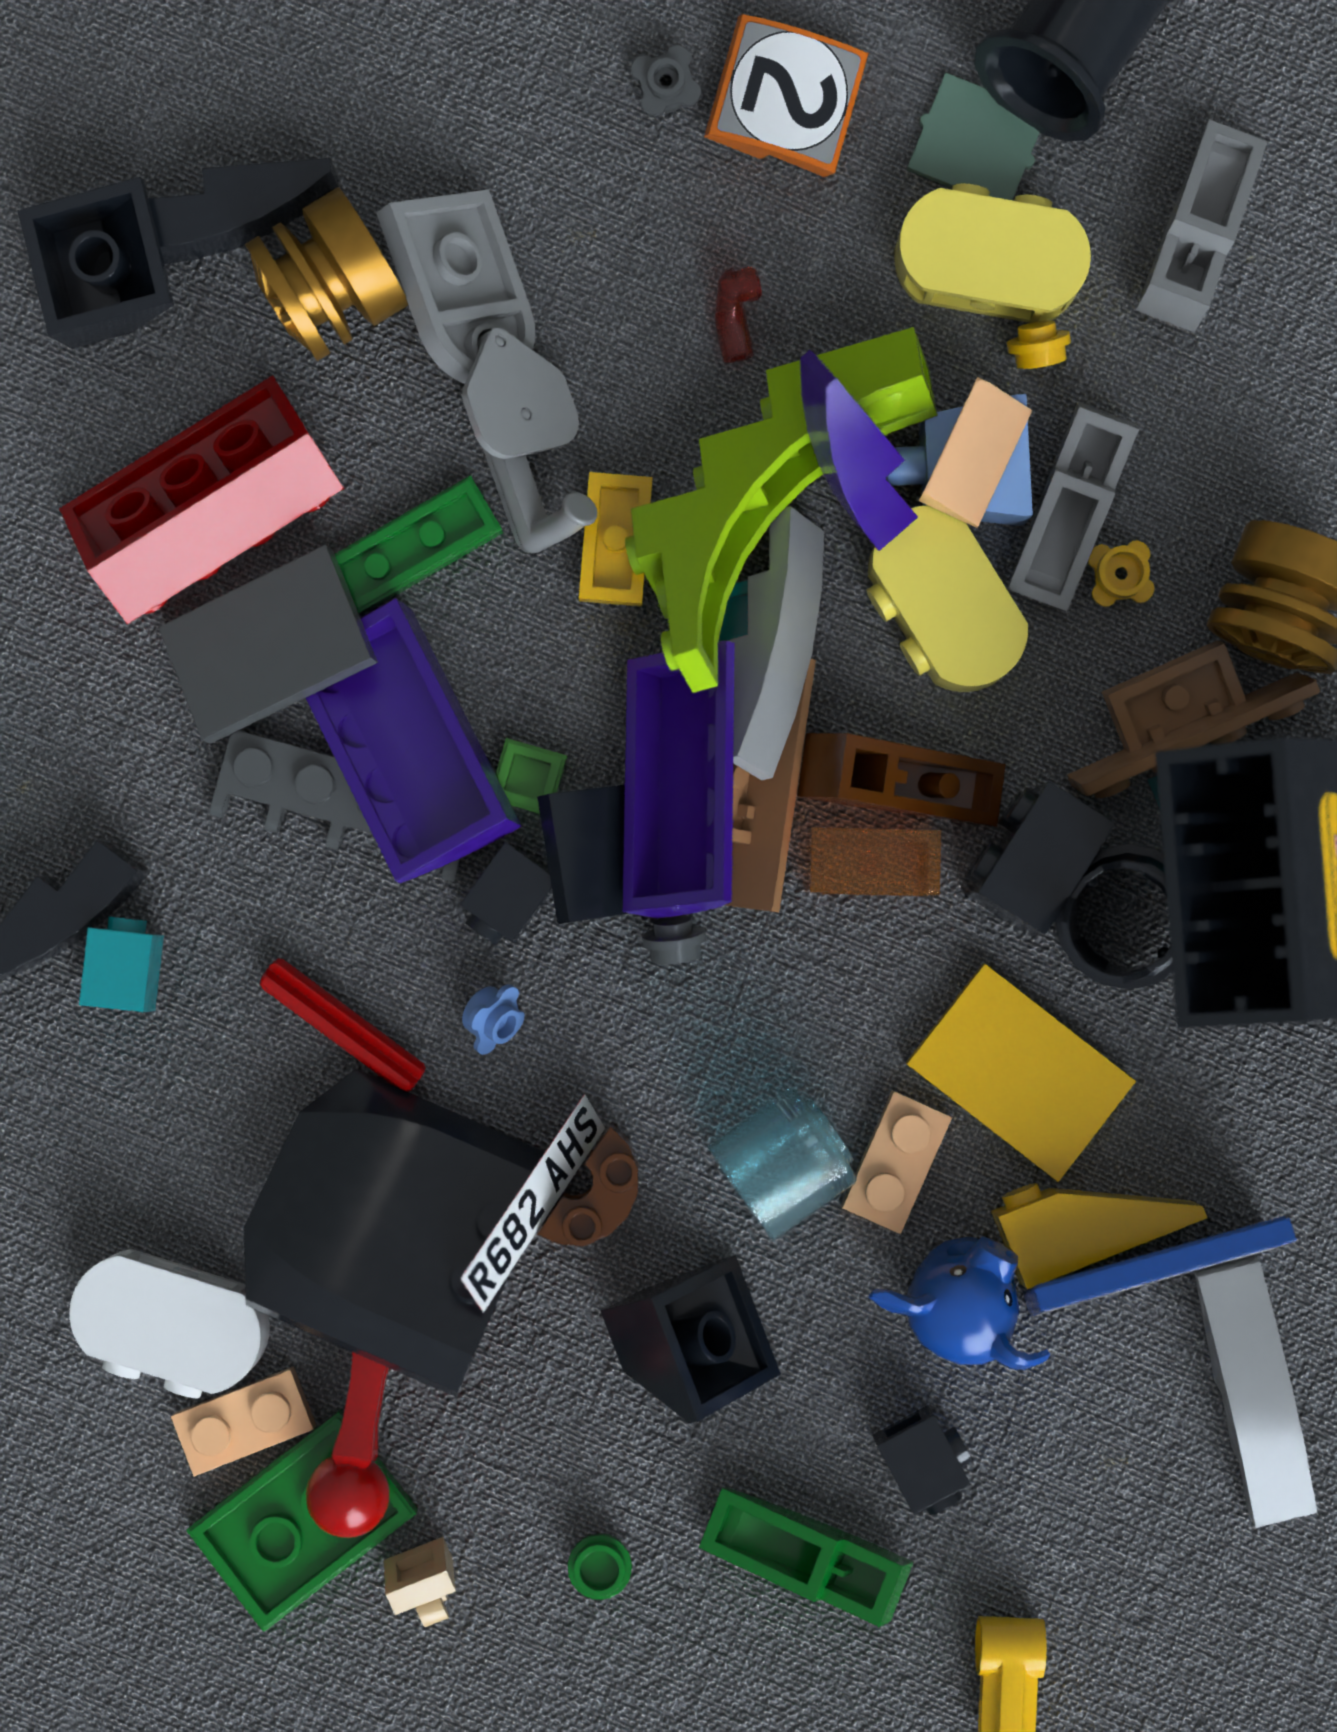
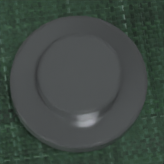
[642,916,706,965]

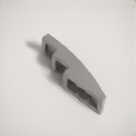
[727,506,824,780]
[1194,1256,1318,1528]

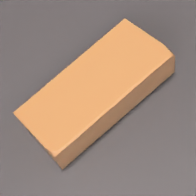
[919,377,1032,528]

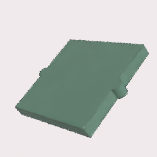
[907,72,1040,200]

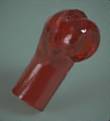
[714,266,762,363]

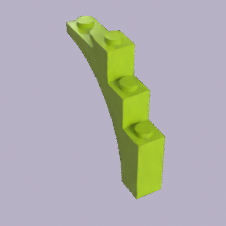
[625,327,938,693]

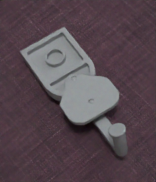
[376,189,597,553]

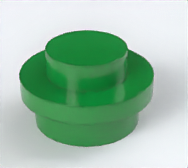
[568,1533,632,1600]

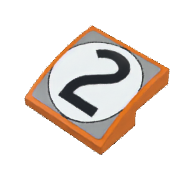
[704,14,869,177]

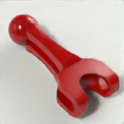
[306,1352,390,1538]

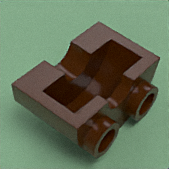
[537,1122,638,1246]

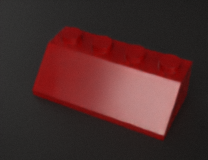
[59,375,344,624]

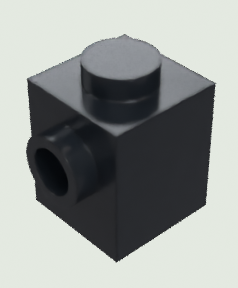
[872,1405,973,1515]

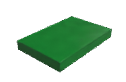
[186,1409,418,1632]

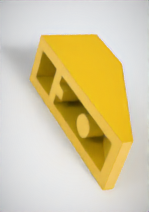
[991,1183,1207,1290]

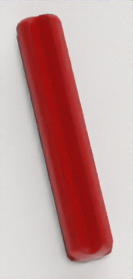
[260,958,426,1092]

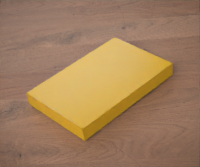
[905,963,1136,1182]

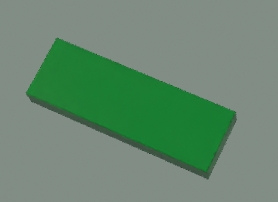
[335,475,503,616]

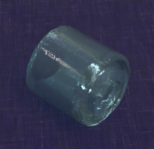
[706,1088,857,1242]

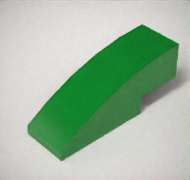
[699,1487,914,1627]

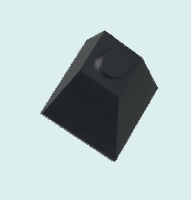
[601,1255,781,1423]

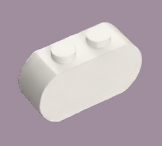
[69,1249,270,1398]

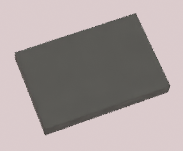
[158,545,378,744]

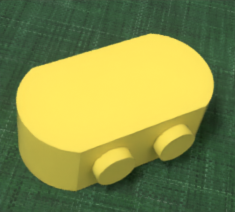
[894,183,1091,323]
[866,505,1028,692]

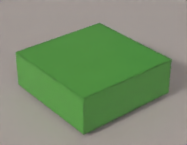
[496,738,568,814]

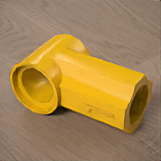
[975,1616,1047,1732]

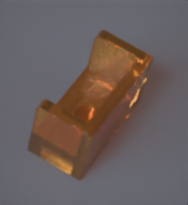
[806,827,941,897]

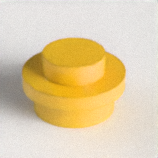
[1007,320,1071,369]

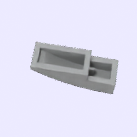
[1136,119,1268,333]
[1008,401,1139,611]

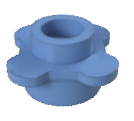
[462,984,525,1055]

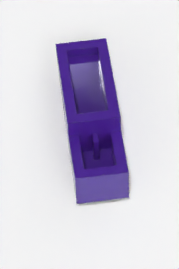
[800,349,918,551]

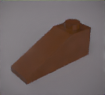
[797,733,1006,827]

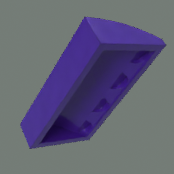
[306,598,522,883]
[623,640,735,919]

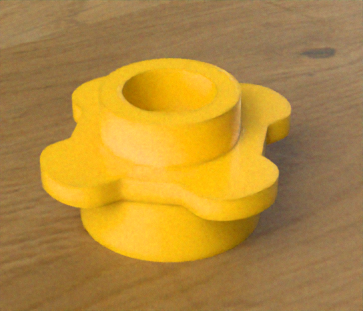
[1088,540,1155,607]

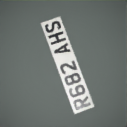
[460,1094,605,1312]

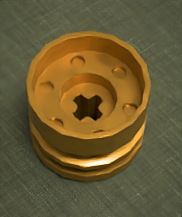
[245,187,408,361]
[1207,520,1337,674]

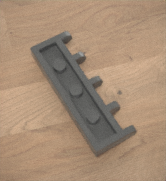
[209,730,462,882]

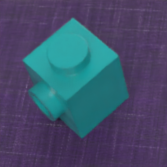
[79,917,164,1012]

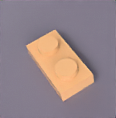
[841,1090,952,1234]
[171,1366,317,1477]

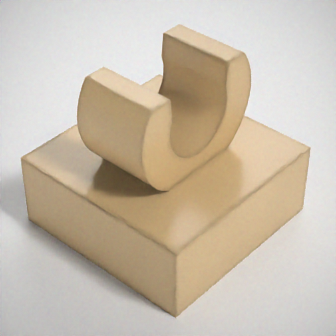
[384,1537,456,1627]

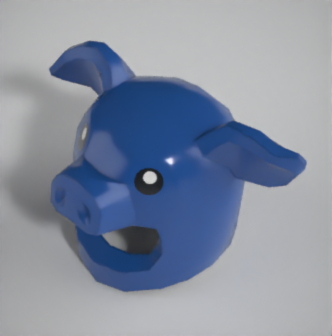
[868,1236,1050,1370]

